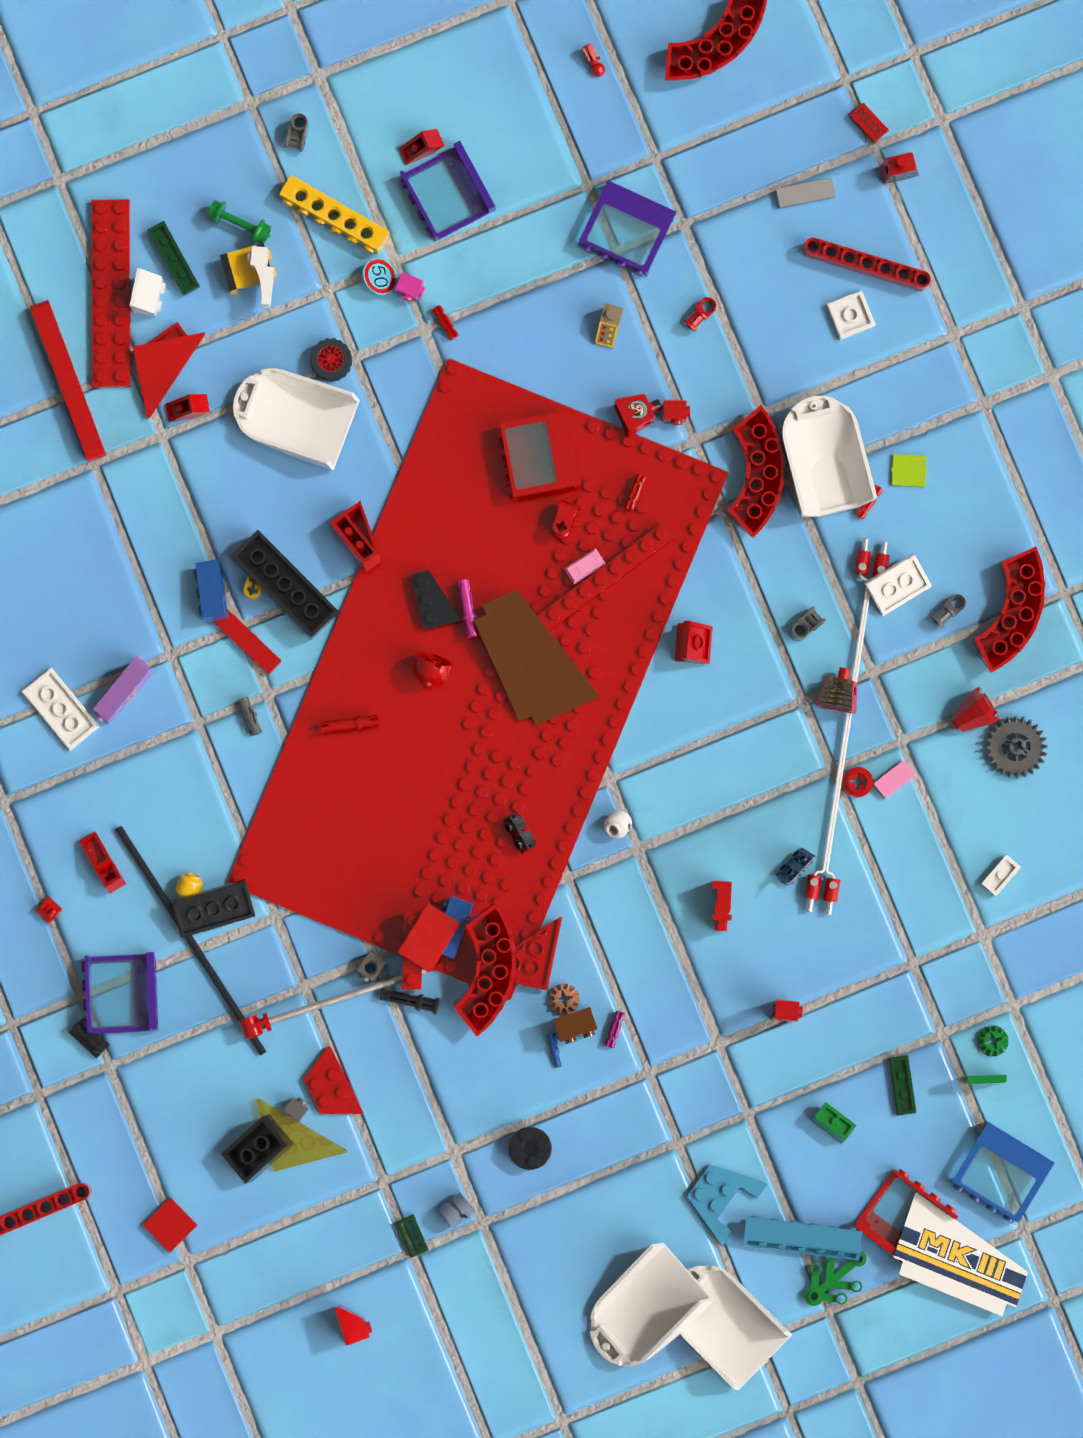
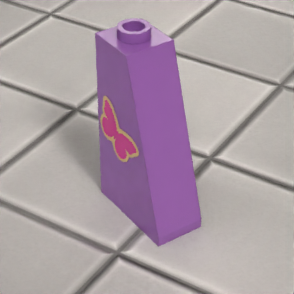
[93,656,155,723]

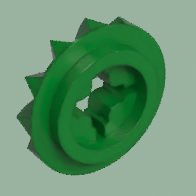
[977,1026,1009,1057]

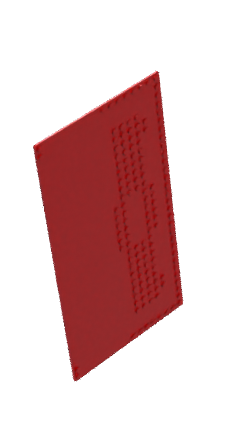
[227,359,728,1000]

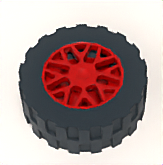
[310,338,352,382]

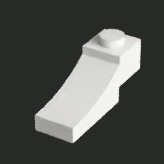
[247,246,274,308]

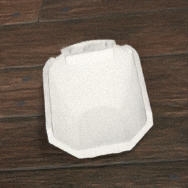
[782,396,877,517]

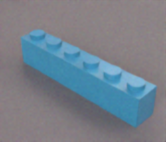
[743,1216,863,1261]

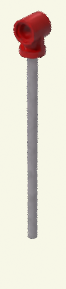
[239,969,427,1040]

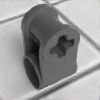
[284,113,309,152]
[790,606,826,641]

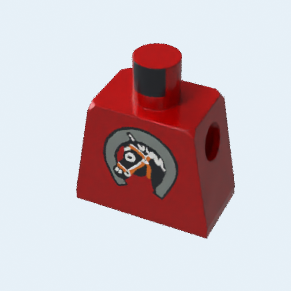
[613,394,662,438]

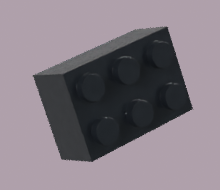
[221,1114,294,1184]

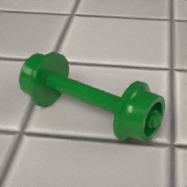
[207,200,272,243]

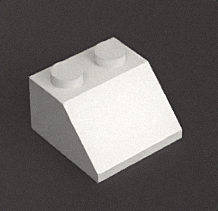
[130,268,166,317]

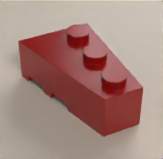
[330,500,381,572]

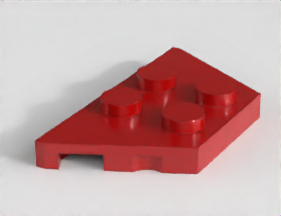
[304,1046,364,1114]

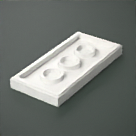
[21,667,100,751]

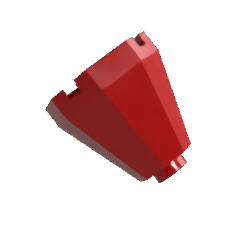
[951,687,1000,732]

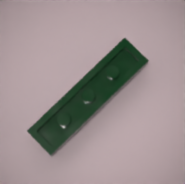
[147,221,200,296]

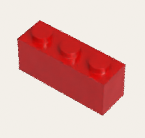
[772,999,803,1023]

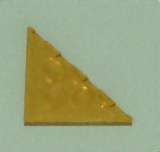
[256,1098,347,1171]

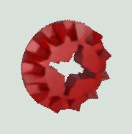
[843,767,873,797]

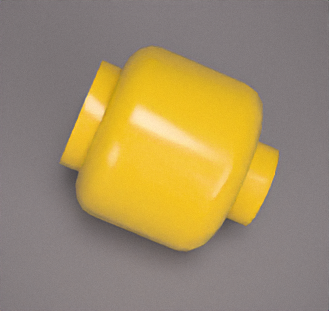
[175,872,203,898]

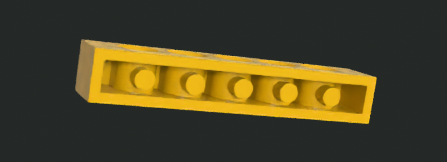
[279,175,390,254]

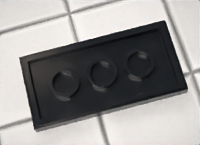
[171,879,255,938]

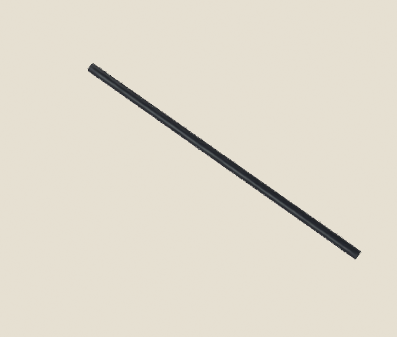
[115,826,267,1056]

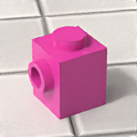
[395,272,426,302]

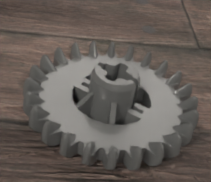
[984,716,1048,779]

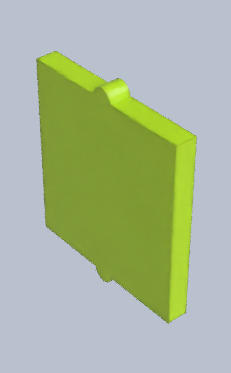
[890,454,928,487]

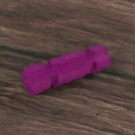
[605,1011,625,1048]

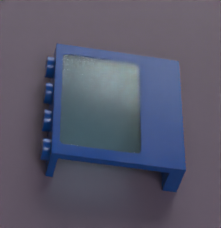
[951,1122,1055,1224]

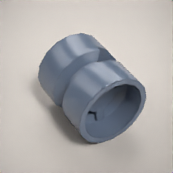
[439,1192,475,1229]

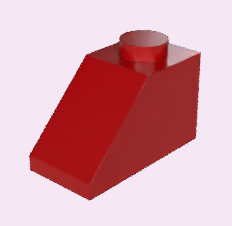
[399,129,445,165]
[166,394,210,422]

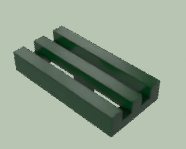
[396,1214,429,1258]

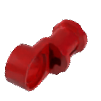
[683,297,716,332]

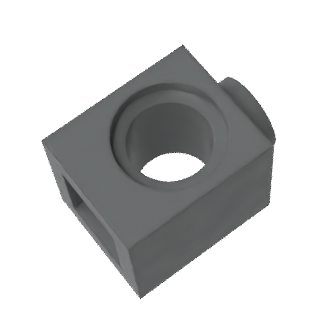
[357,952,386,982]

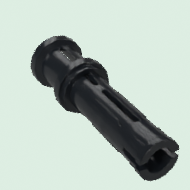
[380,988,439,1015]

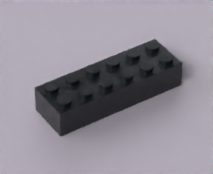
[231,530,339,640]

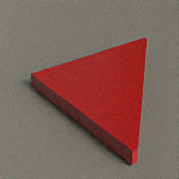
[133,332,205,418]
[513,917,562,991]

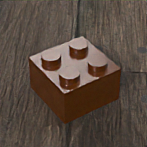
[553,1007,597,1044]

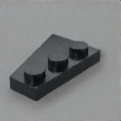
[410,570,462,630]

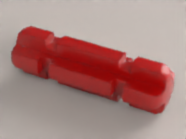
[432,305,458,340]
[624,474,647,511]
[855,485,883,520]

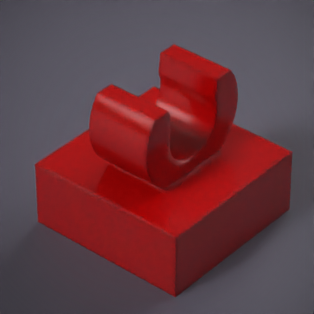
[35,896,63,923]

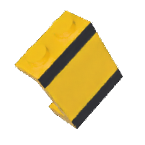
[220,243,277,295]

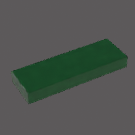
[889,1055,917,1116]

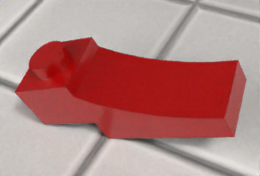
[79,831,127,894]

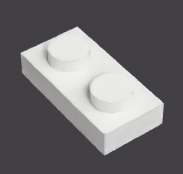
[981,854,1021,897]

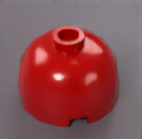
[413,651,452,686]

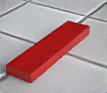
[214,609,282,675]

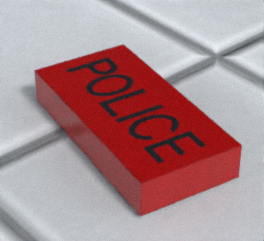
[849,102,889,144]

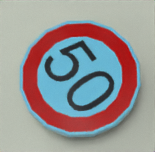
[362,258,396,295]

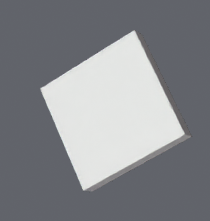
[826,290,876,340]

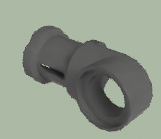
[931,594,966,628]

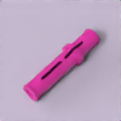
[457,579,479,638]

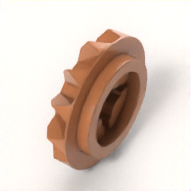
[549,984,580,1015]

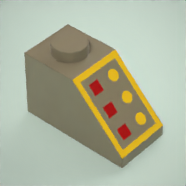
[595,303,623,348]

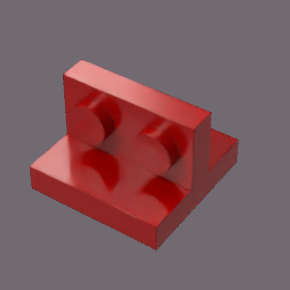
[675,621,713,664]

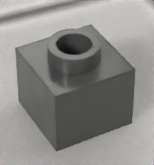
[284,1097,309,1122]

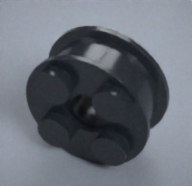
[509,1127,552,1170]

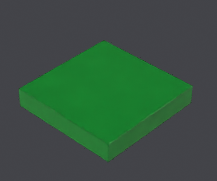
[964,1075,1007,1084]

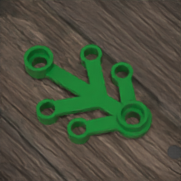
[804,1251,867,1306]

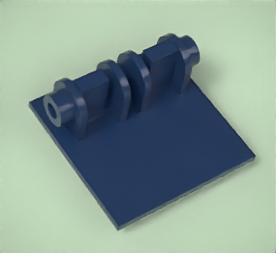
[776,848,816,886]

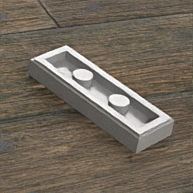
[776,178,835,209]

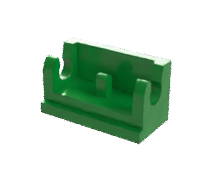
[810,1102,857,1144]

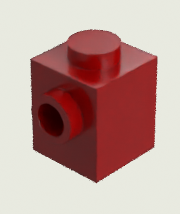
[663,400,690,426]

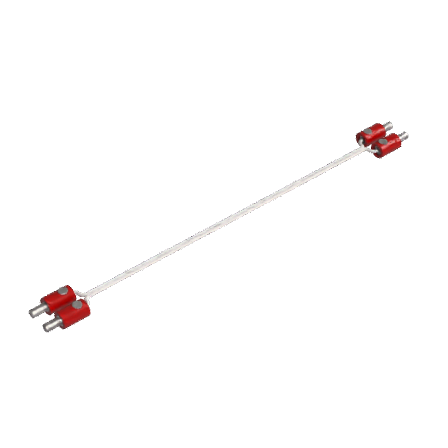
[804,538,890,915]

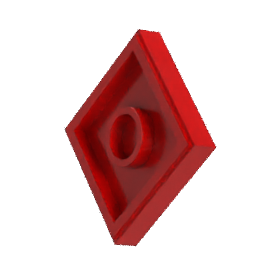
[143,1198,198,1253]

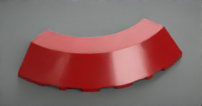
[665,0,767,81]
[727,405,785,538]
[972,546,1046,673]
[453,903,516,1037]

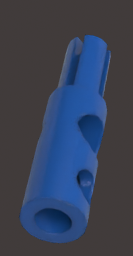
[547,1033,562,1068]

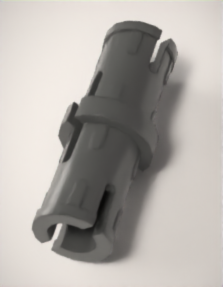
[237,696,262,736]

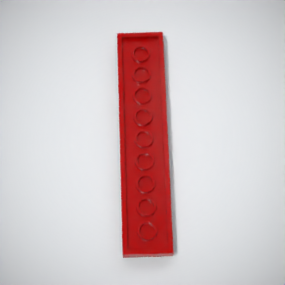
[92,199,131,388]

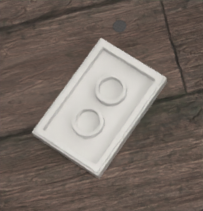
[864,553,932,616]

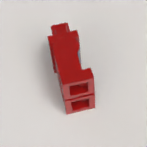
[711,881,732,931]

